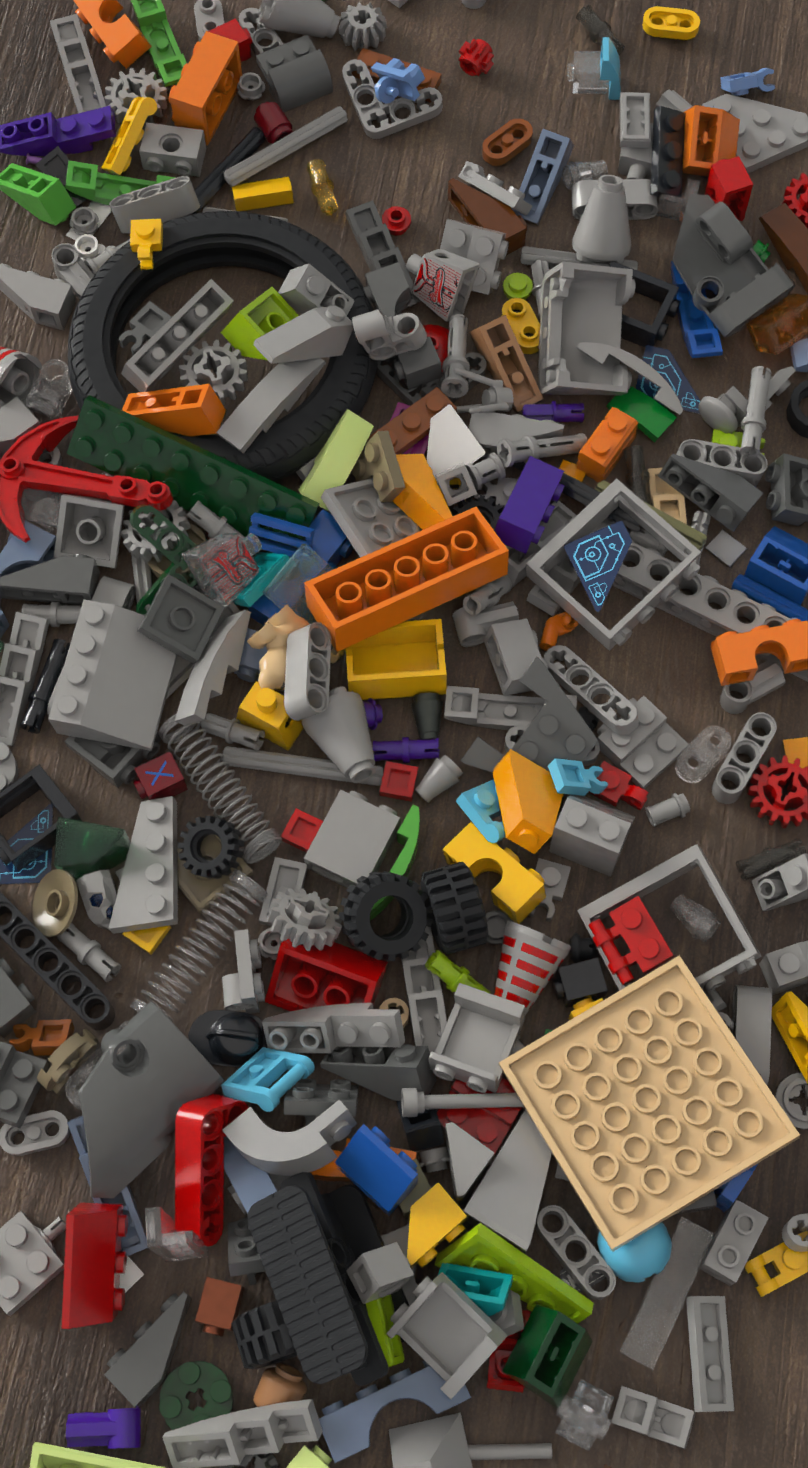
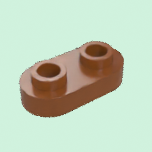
[482,119,533,166]

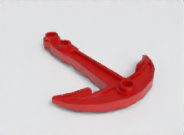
[0,416,173,543]

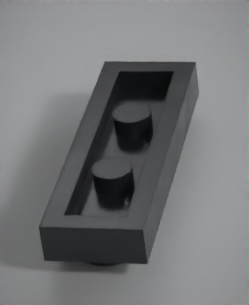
[650,106,685,201]

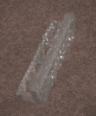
[145,1207,208,1262]

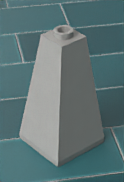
[463,1109,552,1254]

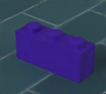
[494,456,565,554]

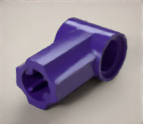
[66,1408,141,1449]

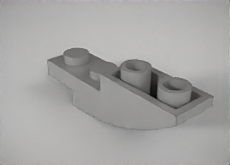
[262,1003,405,1053]

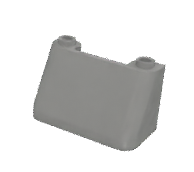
[538,262,635,395]

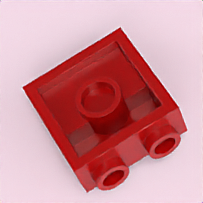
[437,1078,523,1158]

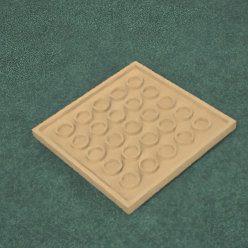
[499,955,800,1252]

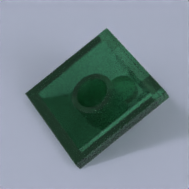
[54,817,130,883]

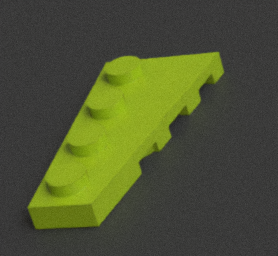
[435,1223,594,1324]

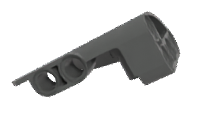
[672,194,795,338]
[78,1001,225,1199]

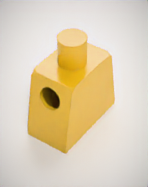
[236,681,304,751]

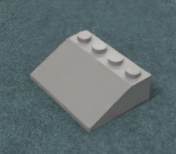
[48,599,178,751]

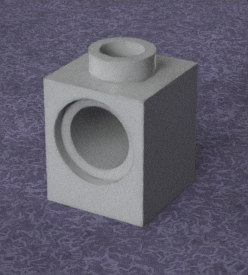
[346,1242,414,1304]

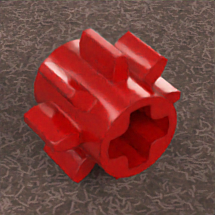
[458,39,494,76]

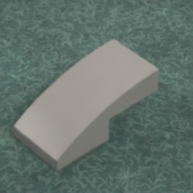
[611,1386,696,1450]

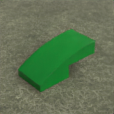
[606,386,677,442]

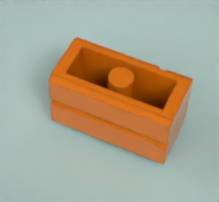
[576,407,638,483]

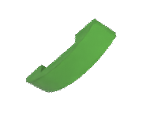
[130,0,187,87]
[65,160,176,205]
[370,804,420,920]

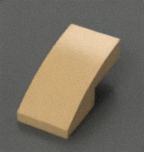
[646,468,687,524]

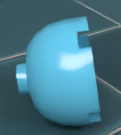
[597,1222,672,1283]

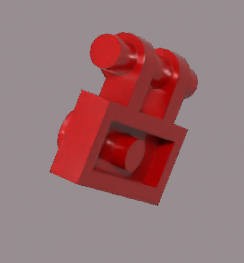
[588,896,675,985]

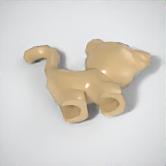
[247,604,345,690]

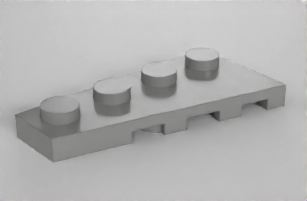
[108,796,178,934]

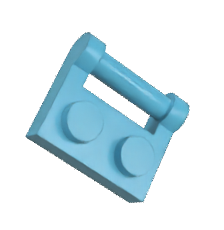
[456,779,505,843]
[221,1047,315,1112]

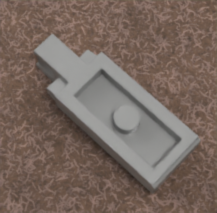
[458,161,532,216]

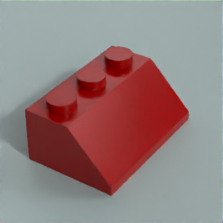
[265,939,388,1012]
[61,1203,128,1329]

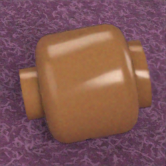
[253,1363,307,1407]

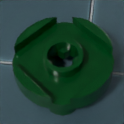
[159,1361,234,1430]

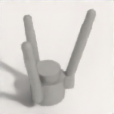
[453,367,513,414]

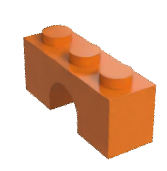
[73,0,152,69]
[711,619,808,686]

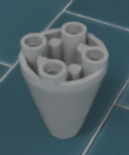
[258,0,340,38]
[572,175,632,264]
[301,686,376,783]

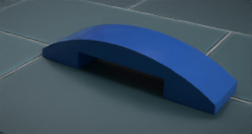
[670,261,723,358]

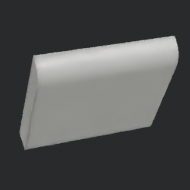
[705,529,747,567]

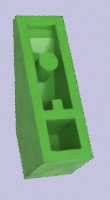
[0,163,76,226]

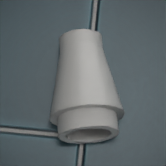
[414,755,463,803]

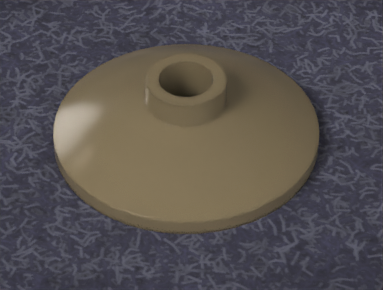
[32,869,78,937]

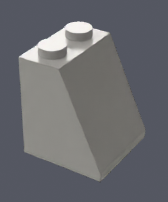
[549,795,635,877]

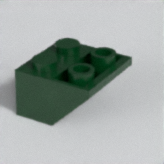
[502,1305,593,1408]

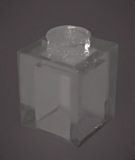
[567,51,608,94]

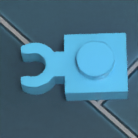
[548,758,608,796]

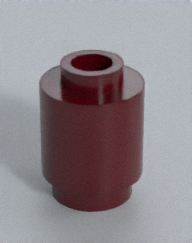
[254,102,293,143]

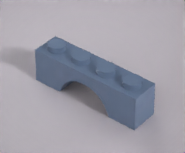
[0,520,56,638]
[319,1360,471,1463]

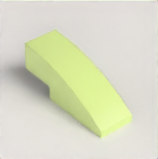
[298,409,374,511]

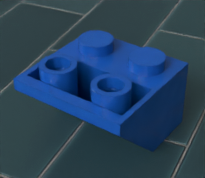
[744,526,808,605]
[335,1124,418,1216]

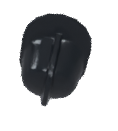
[188,1010,268,1068]

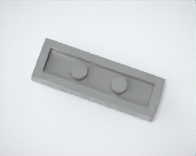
[686,1296,734,1412]

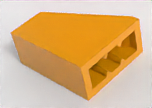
[492,749,563,854]

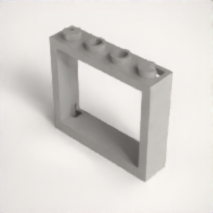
[526,478,701,651]
[577,844,762,991]

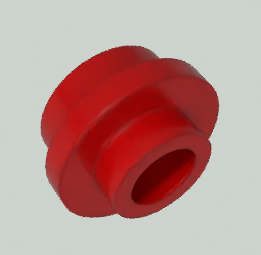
[382,206,411,236]

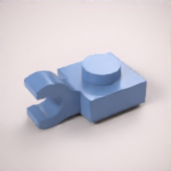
[720,68,775,96]

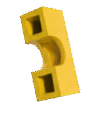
[443,822,546,924]

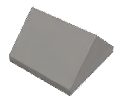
[445,1122,494,1205]

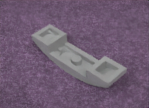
[577,342,683,415]
[444,686,577,730]

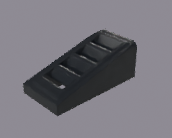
[396,1093,444,1152]

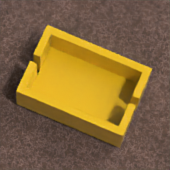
[346,619,447,700]

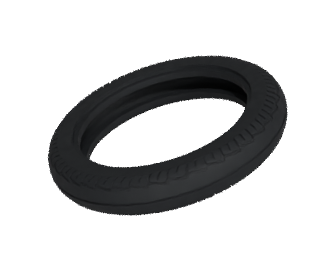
[68,211,378,482]

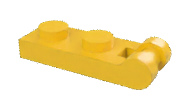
[101,97,157,175]
[744,1231,808,1297]

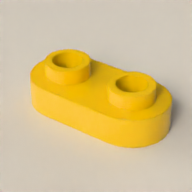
[642,6,700,40]
[502,298,540,354]

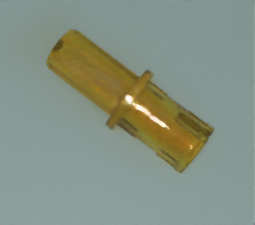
[306,159,338,216]

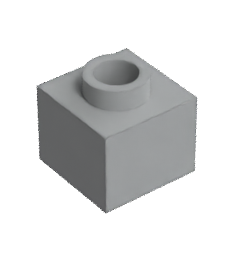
[435,463,477,506]

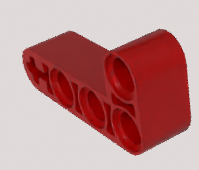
[175,1094,248,1247]

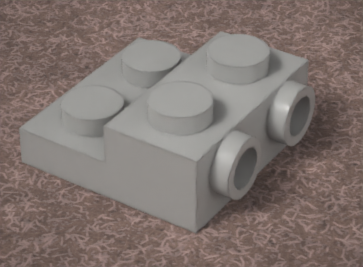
[440,219,509,295]
[597,696,689,789]

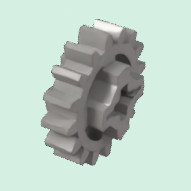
[104,68,168,124]
[179,340,248,405]
[120,500,191,563]
[267,888,342,951]

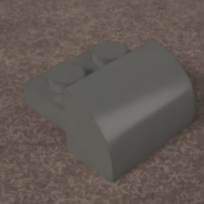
[256,34,333,112]

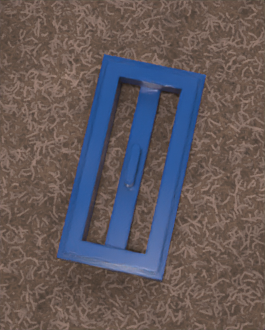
[247,512,315,562]

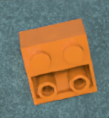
[683,105,740,177]

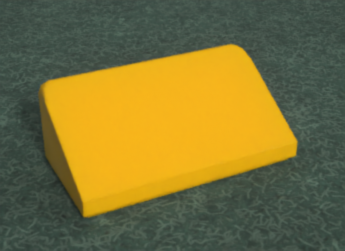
[232,177,294,211]

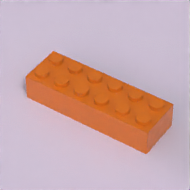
[304,507,509,652]

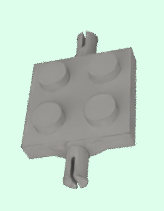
[0,1211,66,1316]

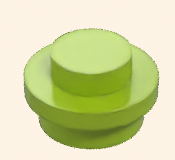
[503,273,533,300]

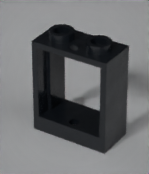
[610,261,681,348]
[0,764,83,872]

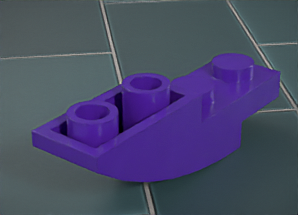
[0,106,116,156]

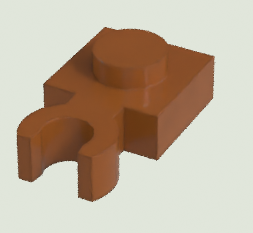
[9,1019,75,1056]

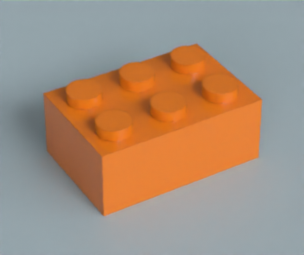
[169,31,242,146]

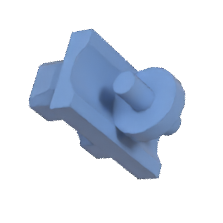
[371,58,425,103]

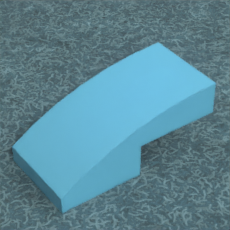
[600,37,621,100]

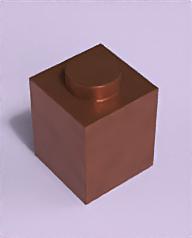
[195,1277,245,1337]

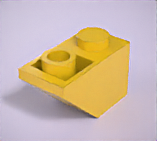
[407,1182,467,1269]

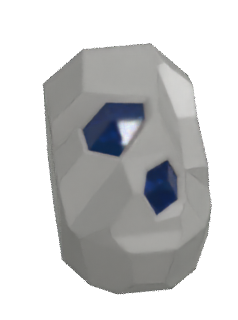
[76,870,117,930]

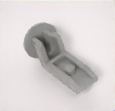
[698,366,796,433]

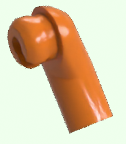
[539,612,579,651]

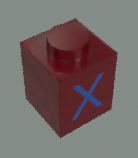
[133,751,188,800]

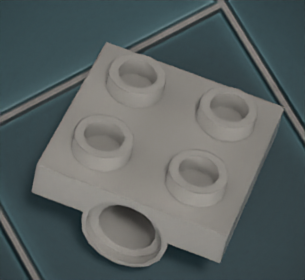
[222,929,265,1014]

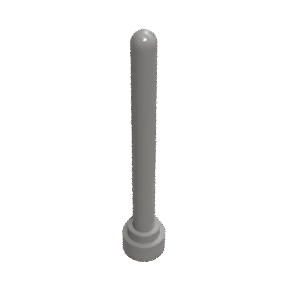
[401,1088,524,1117]

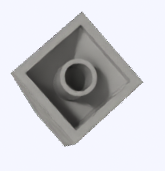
[54,494,125,568]
[389,1412,473,1468]

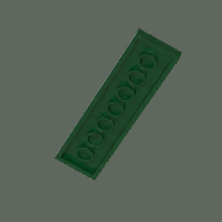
[67,395,320,561]

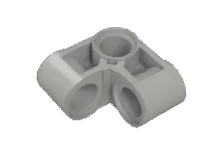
[352,309,427,360]

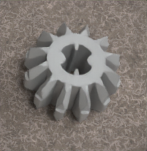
[339,2,387,51]

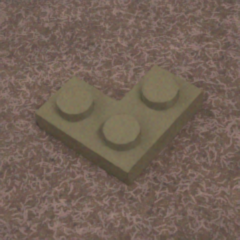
[352,431,406,502]

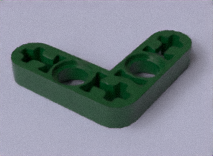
[130,505,209,615]

